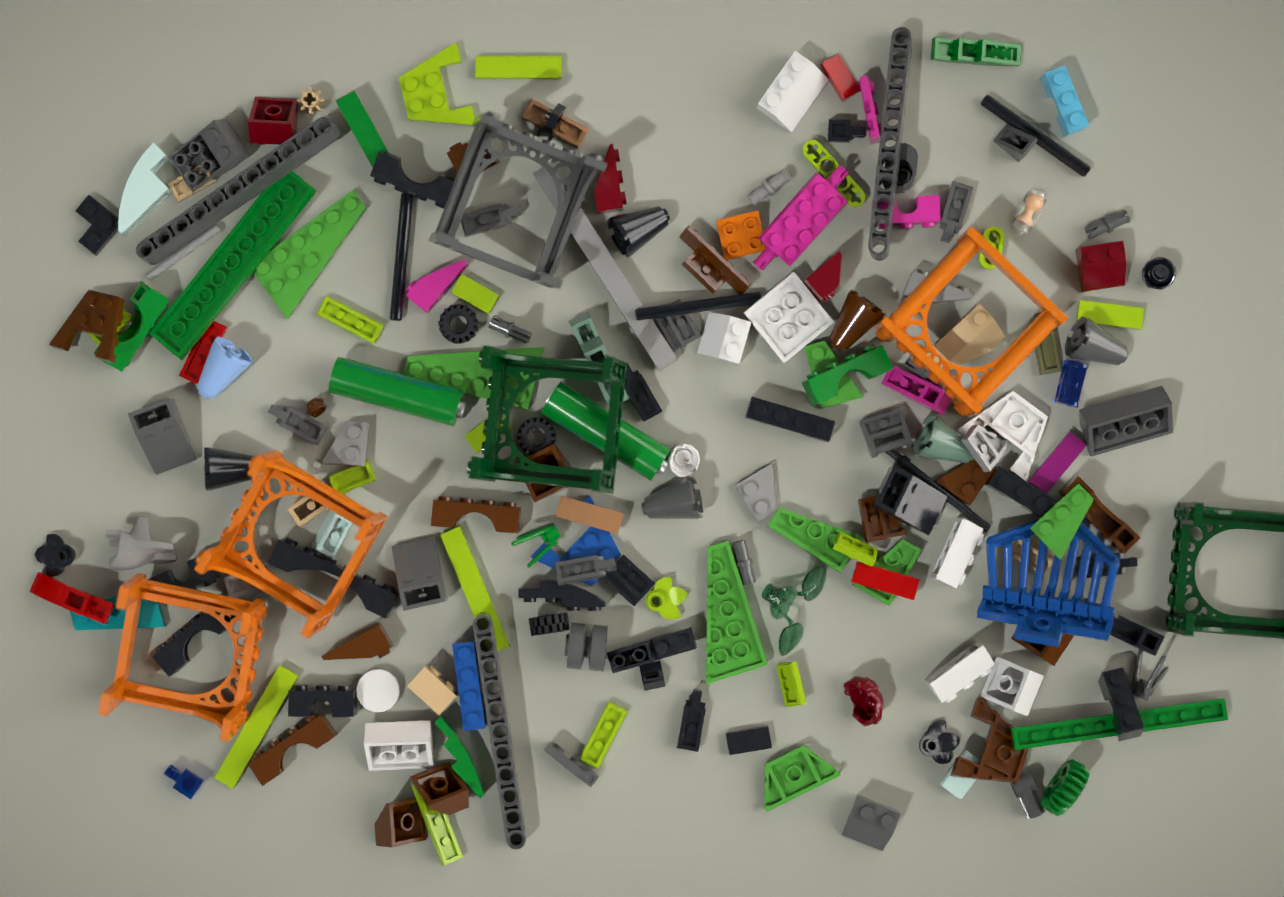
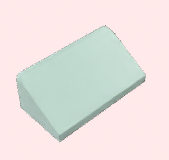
[311,510,352,558]
[940,750,979,799]

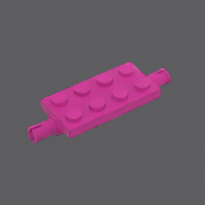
[753,164,850,271]

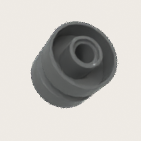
[565,622,608,672]

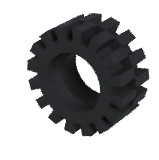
[438,304,478,344]
[517,417,556,455]
[528,613,570,636]

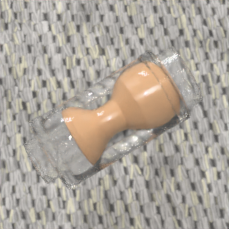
[1010,187,1047,237]

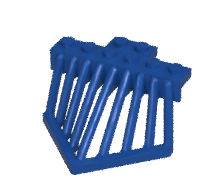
[977,519,1119,647]

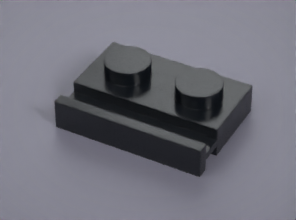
[602,554,655,606]

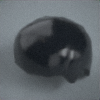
[1142,257,1176,290]

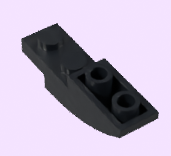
[518,580,606,611]
[607,627,697,673]

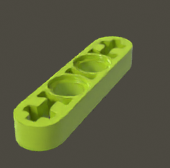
[802,140,866,208]

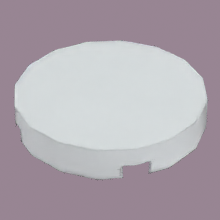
[356,669,400,712]

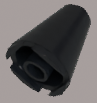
[607,206,670,258]
[204,447,254,491]

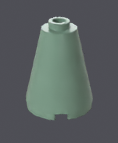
[913,414,974,463]

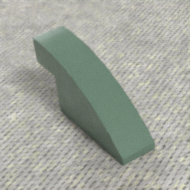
[569,312,629,406]

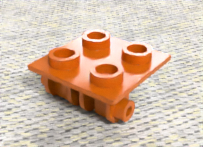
[716,210,765,260]

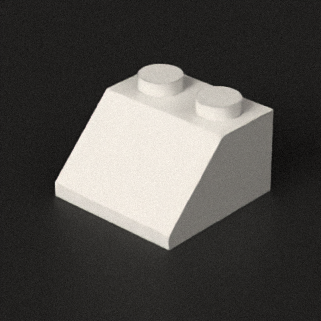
[697,312,751,365]
[980,656,1044,716]

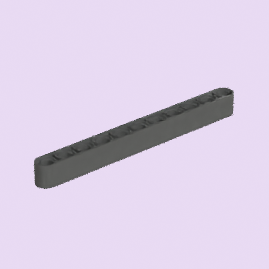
[868,27,912,261]
[136,117,340,265]
[473,613,526,850]

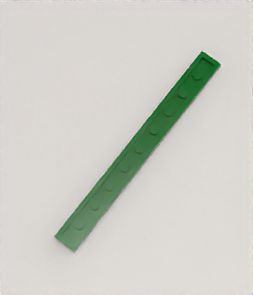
[1010,698,1228,750]

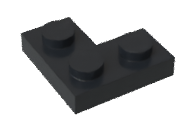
[75,195,119,256]

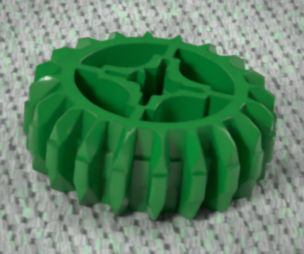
[1041,759,1089,816]

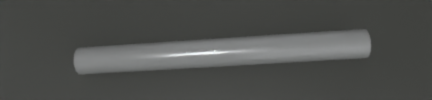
[146,224,221,281]

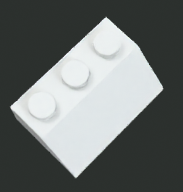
[756,51,829,133]
[930,518,984,588]
[924,642,995,703]
[364,720,434,771]

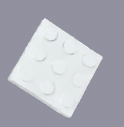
[743,272,834,363]

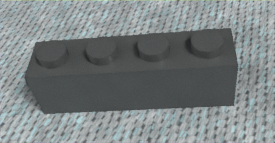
[1079,386,1173,457]

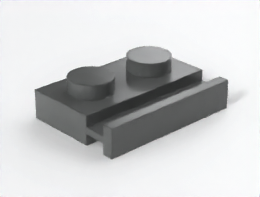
[655,299,701,352]

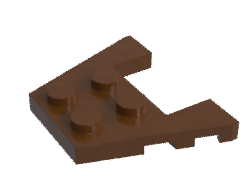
[49,290,125,363]
[950,697,1029,783]

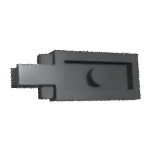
[939,181,973,243]
[461,204,521,237]
[268,405,328,446]
[554,555,617,586]
[544,743,599,787]

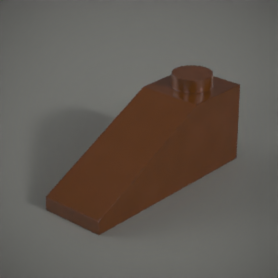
[321,623,394,660]

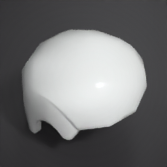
[667,443,700,478]

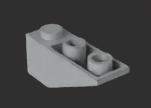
[901,269,974,304]

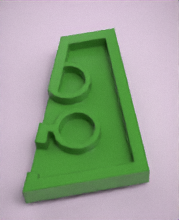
[803,341,863,409]
[1030,483,1094,560]
[851,539,922,606]

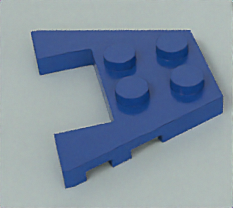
[531,495,621,586]

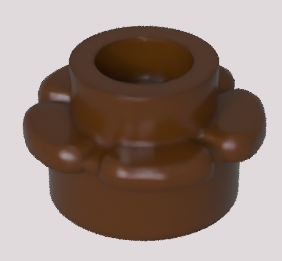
[306,398,327,418]

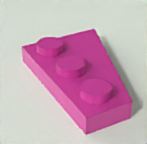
[859,76,881,144]

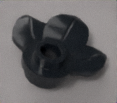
[34,534,76,577]
[919,720,960,764]

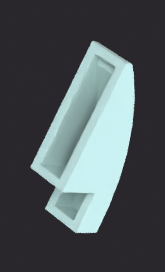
[118,143,172,237]

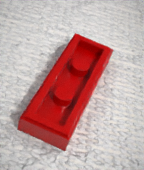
[179,321,228,384]
[851,561,920,600]

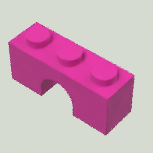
[872,195,940,230]

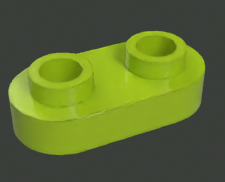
[978,226,1005,270]

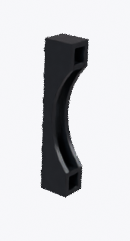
[268,537,399,619]

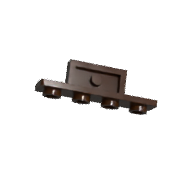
[679,226,751,294]

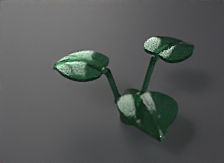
[762,565,826,656]

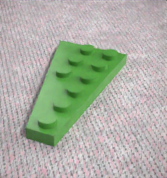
[253,190,367,319]
[403,347,545,410]
[706,541,768,684]

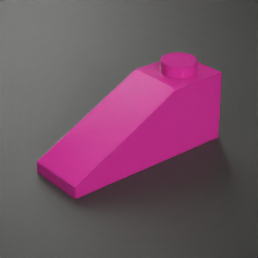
[406,259,469,313]
[881,365,952,416]

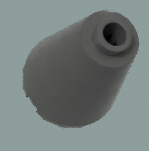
[1065,317,1128,366]
[641,476,703,519]

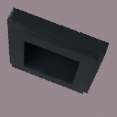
[639,661,665,691]

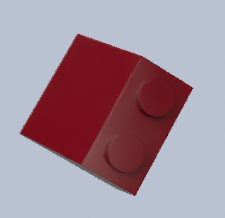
[248,97,298,145]
[1075,241,1127,292]
[803,252,842,303]

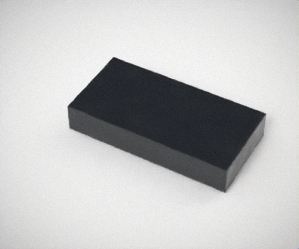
[726,726,772,755]

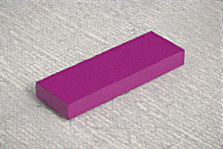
[1028,431,1087,494]

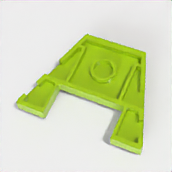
[399,43,475,126]

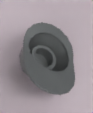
[883,143,918,194]

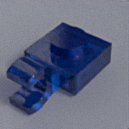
[164,765,204,799]

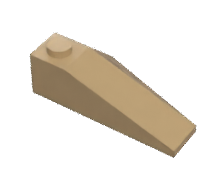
[926,304,1005,370]

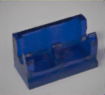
[1054,360,1088,408]

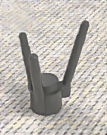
[1130,649,1169,700]

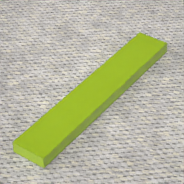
[440,526,510,651]
[214,665,299,789]

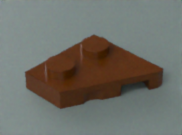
[935,459,995,505]
[858,496,907,542]

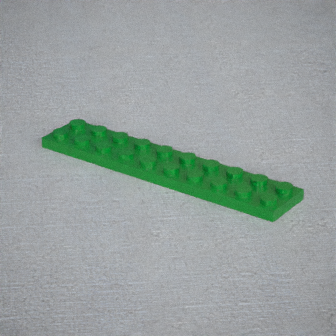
[149,171,317,360]

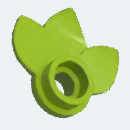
[645,577,688,620]

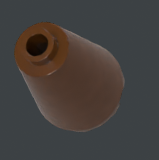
[829,289,886,351]

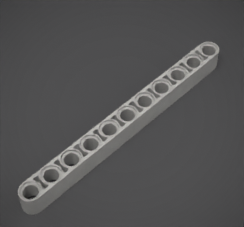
[533,162,677,372]

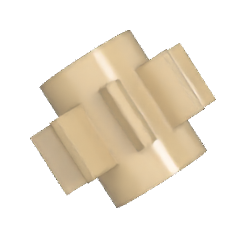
[297,87,325,115]

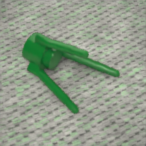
[511,522,561,568]

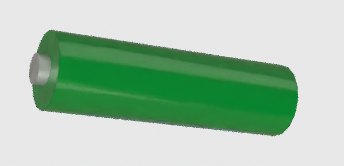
[328,356,466,427]
[541,381,671,481]

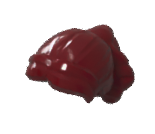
[843,676,884,726]

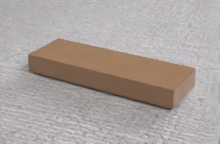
[521,98,589,149]
[555,496,624,534]

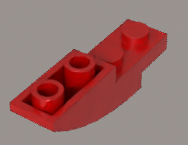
[29,572,115,624]

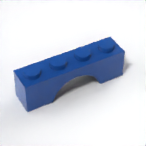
[452,640,487,731]

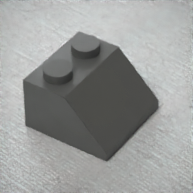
[842,794,901,851]

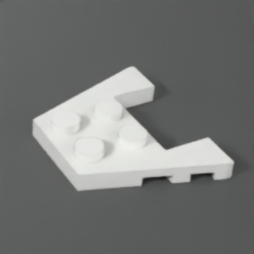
[957,391,1048,481]

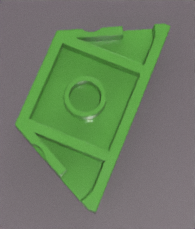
[764,744,841,812]

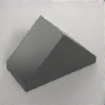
[993,124,1038,162]

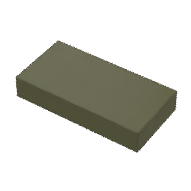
[1034,329,1062,375]

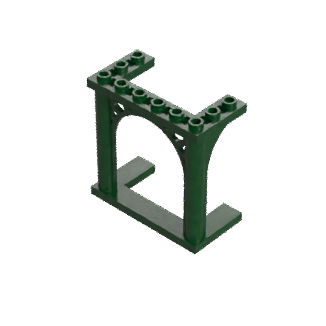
[467,346,627,494]
[1166,502,1284,639]

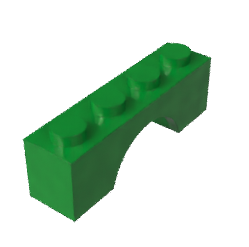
[93,281,170,372]
[801,344,894,406]

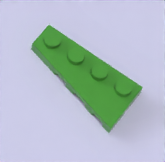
[767,508,863,573]

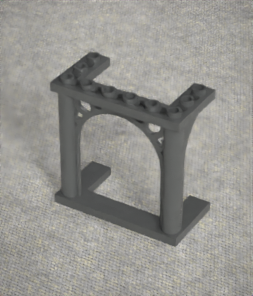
[429,111,607,289]

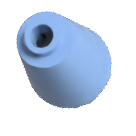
[197,337,252,399]

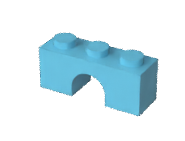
[1040,65,1089,138]

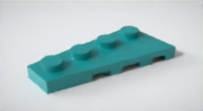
[70,596,166,630]

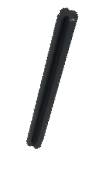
[981,95,1091,177]
[390,193,413,321]
[635,292,761,321]

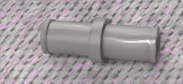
[747,170,790,206]

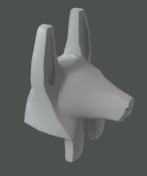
[106,517,177,571]

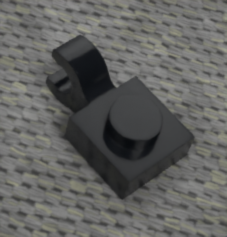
[537,103,566,141]
[828,119,865,143]

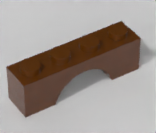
[1058,476,1140,553]
[431,496,521,534]
[248,713,338,786]

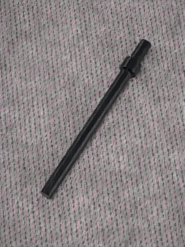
[885,449,991,532]

